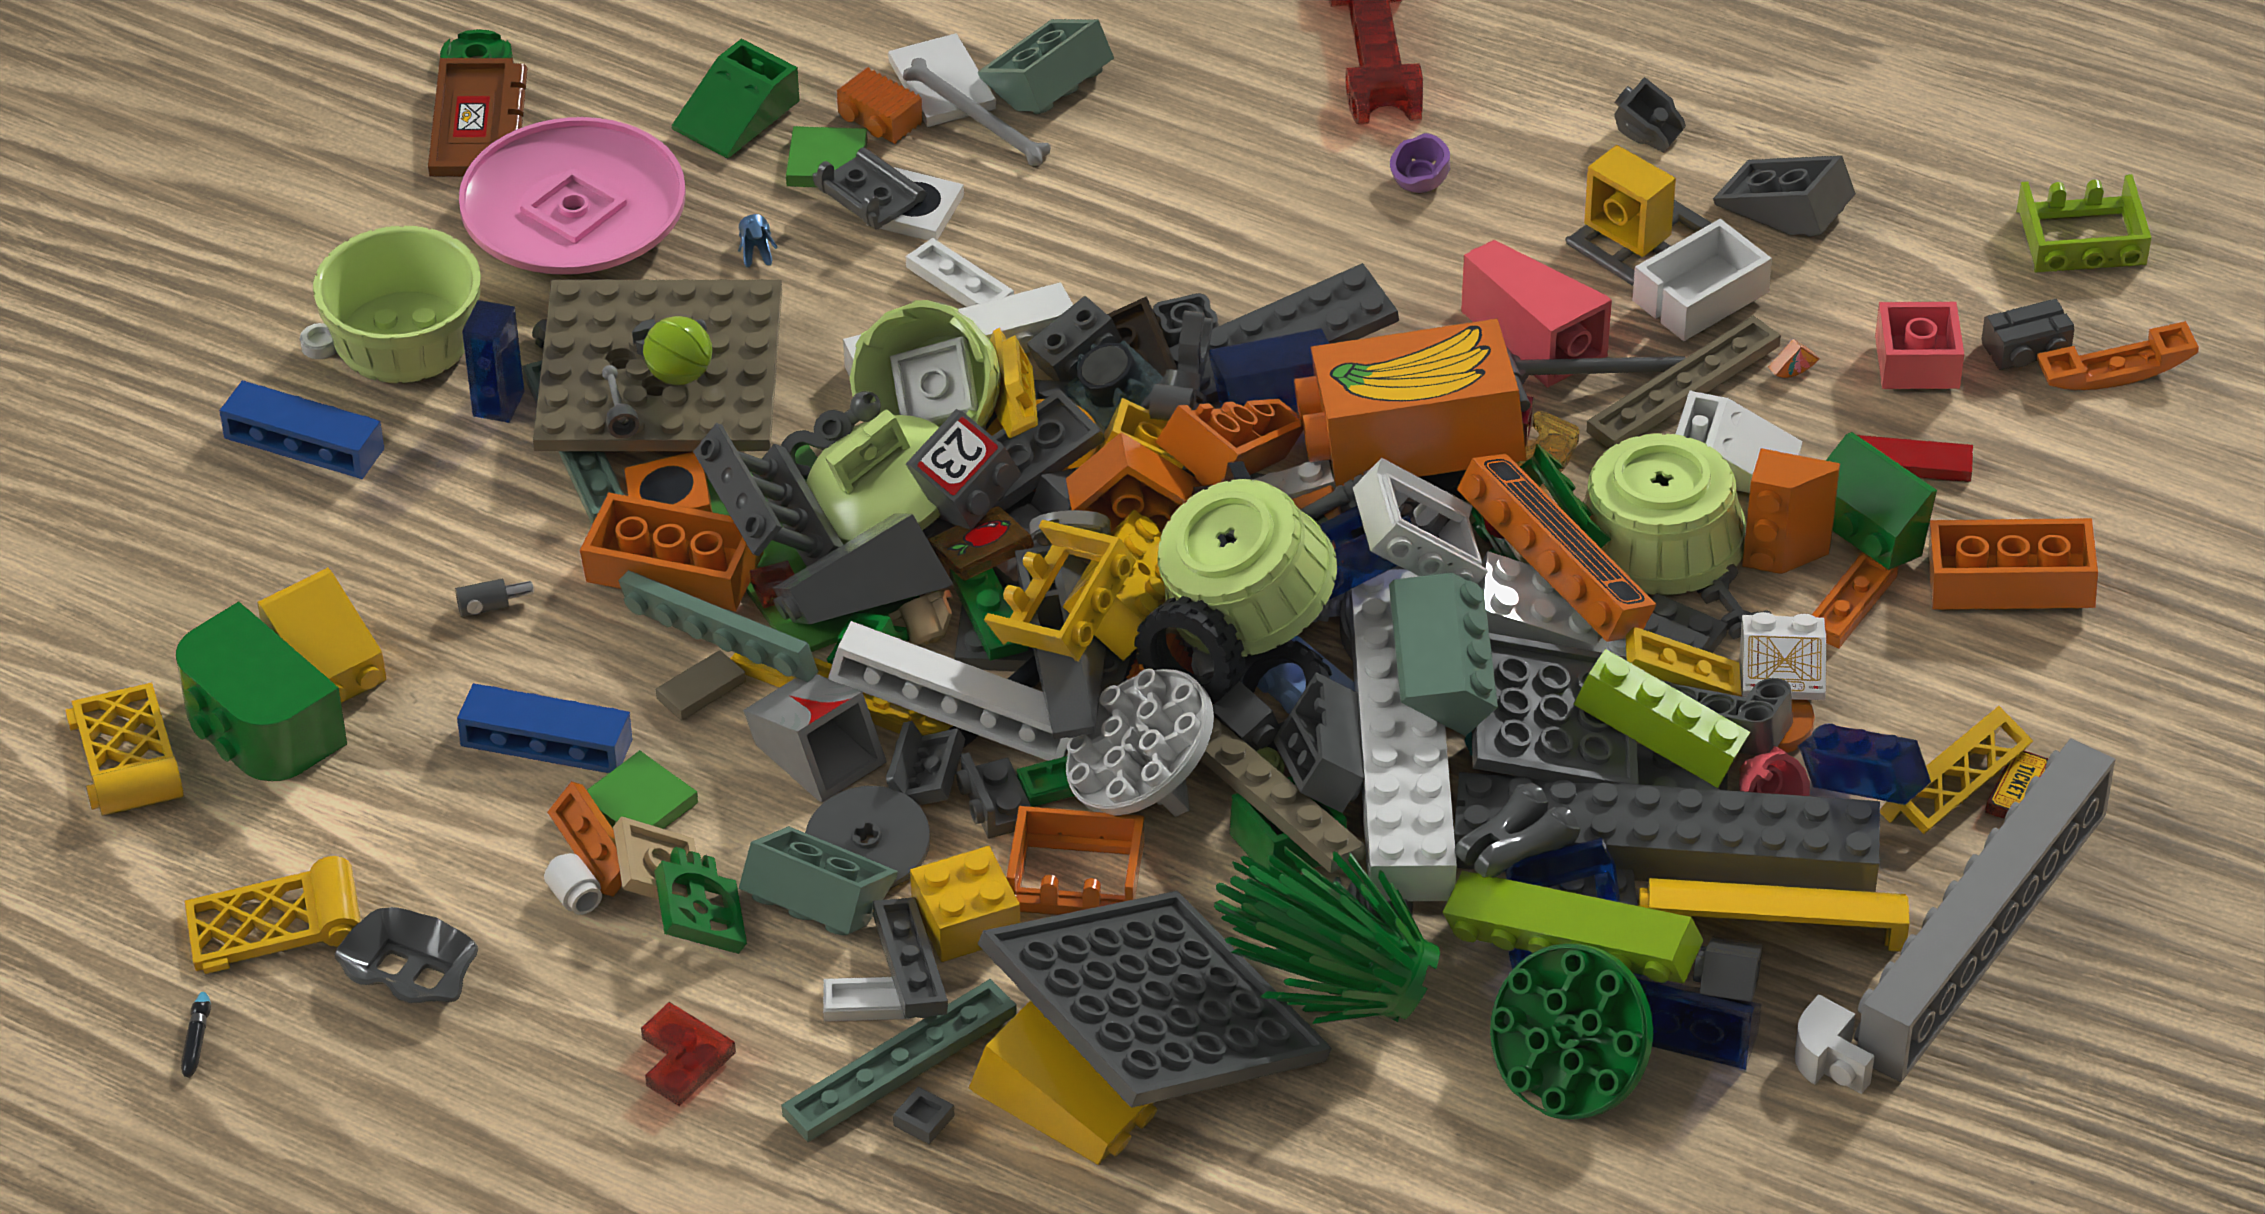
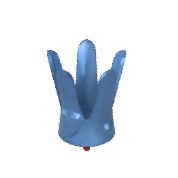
[738,214,778,268]

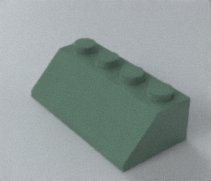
[1389,572,1498,736]

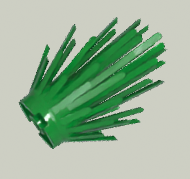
[1214,846,1440,1024]

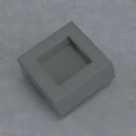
[893,1086,955,1145]

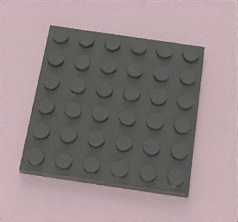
[978,891,1332,1108]

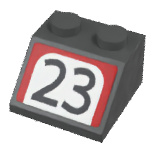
[906,409,1022,530]

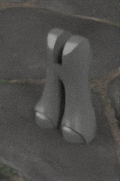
[1455,783,1580,878]

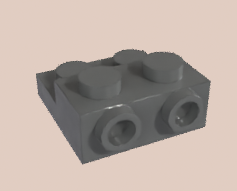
[1644,593,1728,653]

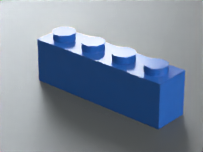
[219,380,384,479]
[457,683,633,773]

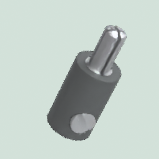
[455,578,534,617]

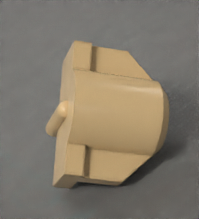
[888,590,953,647]

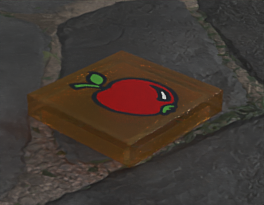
[928,506,1034,580]

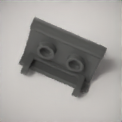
[813,147,927,229]

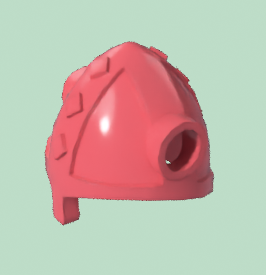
[1739,746,1810,796]

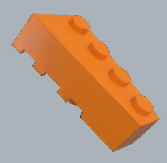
[1155,399,1304,486]

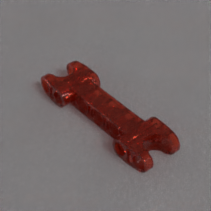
[1329,0,1423,124]

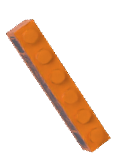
[1457,453,1657,642]

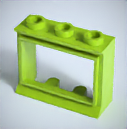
[2016,174,2152,273]

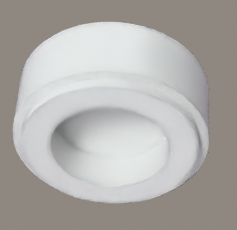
[300,323,337,359]

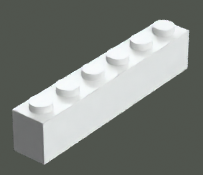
[843,282,1073,377]
[828,621,1070,761]

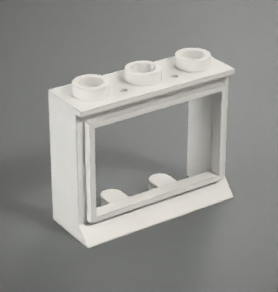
[1353,458,1489,584]

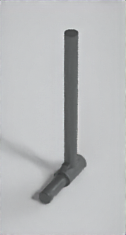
[1507,348,1686,412]

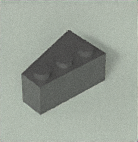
[1273,672,1364,813]

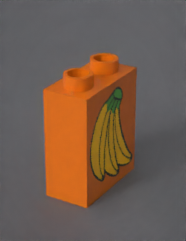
[1294,318,1527,487]

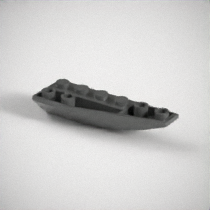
[1015,545,1108,739]

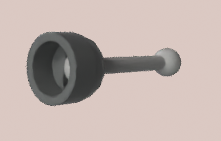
[602,365,639,439]

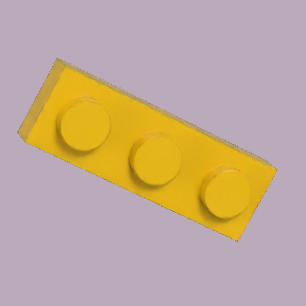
[1626,627,1741,696]

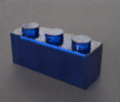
[462,300,525,423]
[1799,724,1931,805]

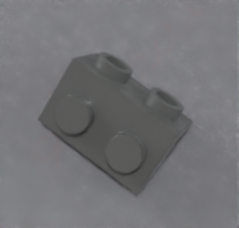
[886,721,966,805]

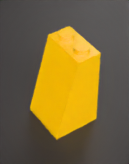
[968,1000,1158,1165]

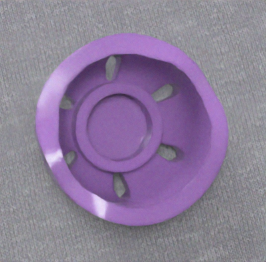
[1390,133,1450,193]

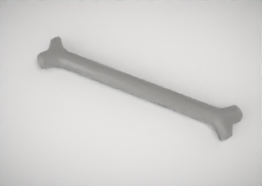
[903,58,1051,166]

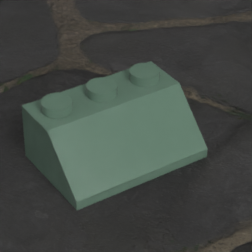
[977,19,1114,114]
[738,826,898,935]

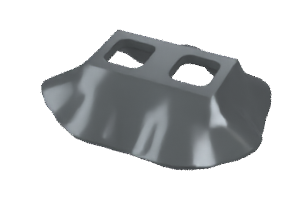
[335,907,478,1003]

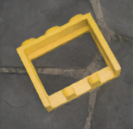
[984,520,1136,662]

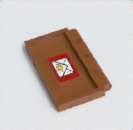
[428,58,528,177]

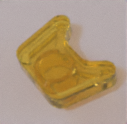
[1515,411,1580,472]

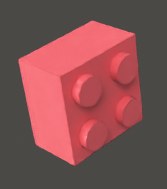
[1875,302,1964,389]

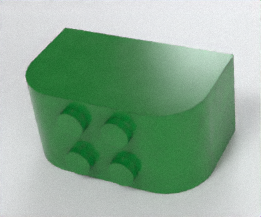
[176,601,347,781]

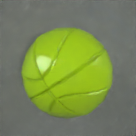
[643,316,713,385]

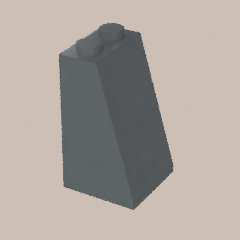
[773,514,953,624]

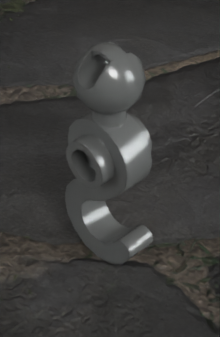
[781,391,881,479]

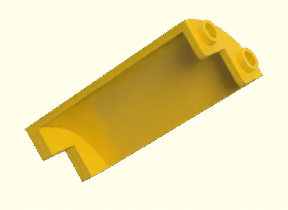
[1638,878,1910,952]

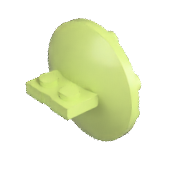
[806,409,940,545]

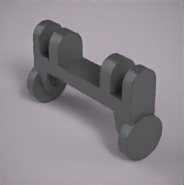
[1696,564,1772,639]

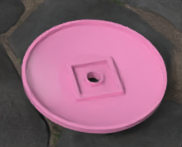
[459,117,686,274]

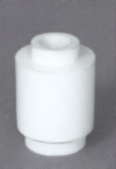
[544,853,602,915]

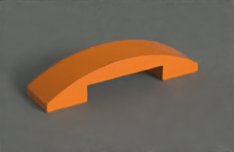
[2037,321,2199,390]

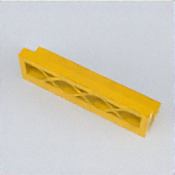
[1880,706,2033,834]

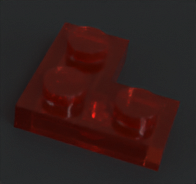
[641,1002,736,1106]

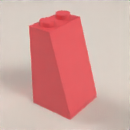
[1461,240,1612,388]

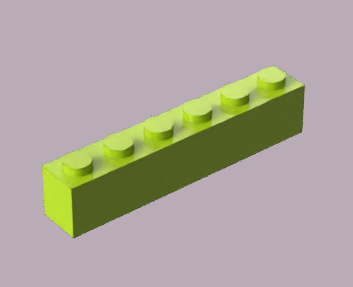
[1442,870,1703,984]

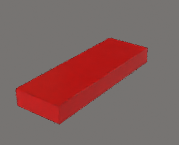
[1857,435,1973,482]

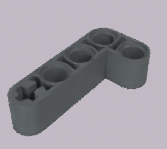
[1665,678,1793,756]

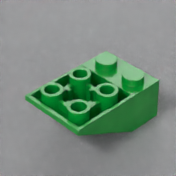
[671,38,800,159]

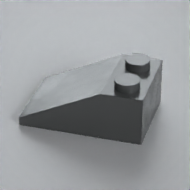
[1713,155,1856,237]

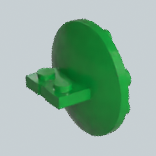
[1490,944,1653,1119]

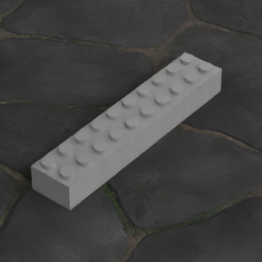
[1854,738,2115,1082]

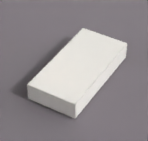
[823,977,910,1022]

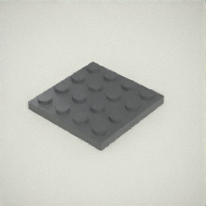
[1472,633,1639,784]

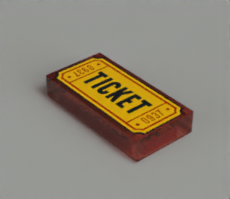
[1985,751,2048,819]

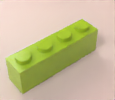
[1573,648,1750,788]

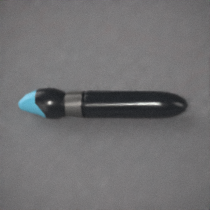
[181,992,211,1078]

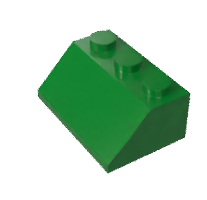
[1825,432,1937,570]

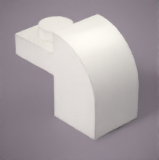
[1795,994,1874,1094]

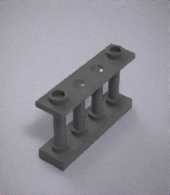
[693,423,843,567]

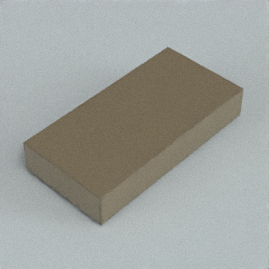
[656,650,746,721]

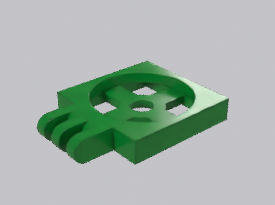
[654,847,747,954]

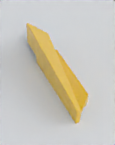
[990,328,1038,438]

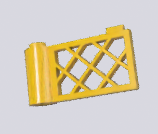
[65,682,184,816]
[184,856,361,974]

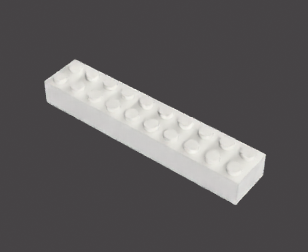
[1349,569,1457,901]

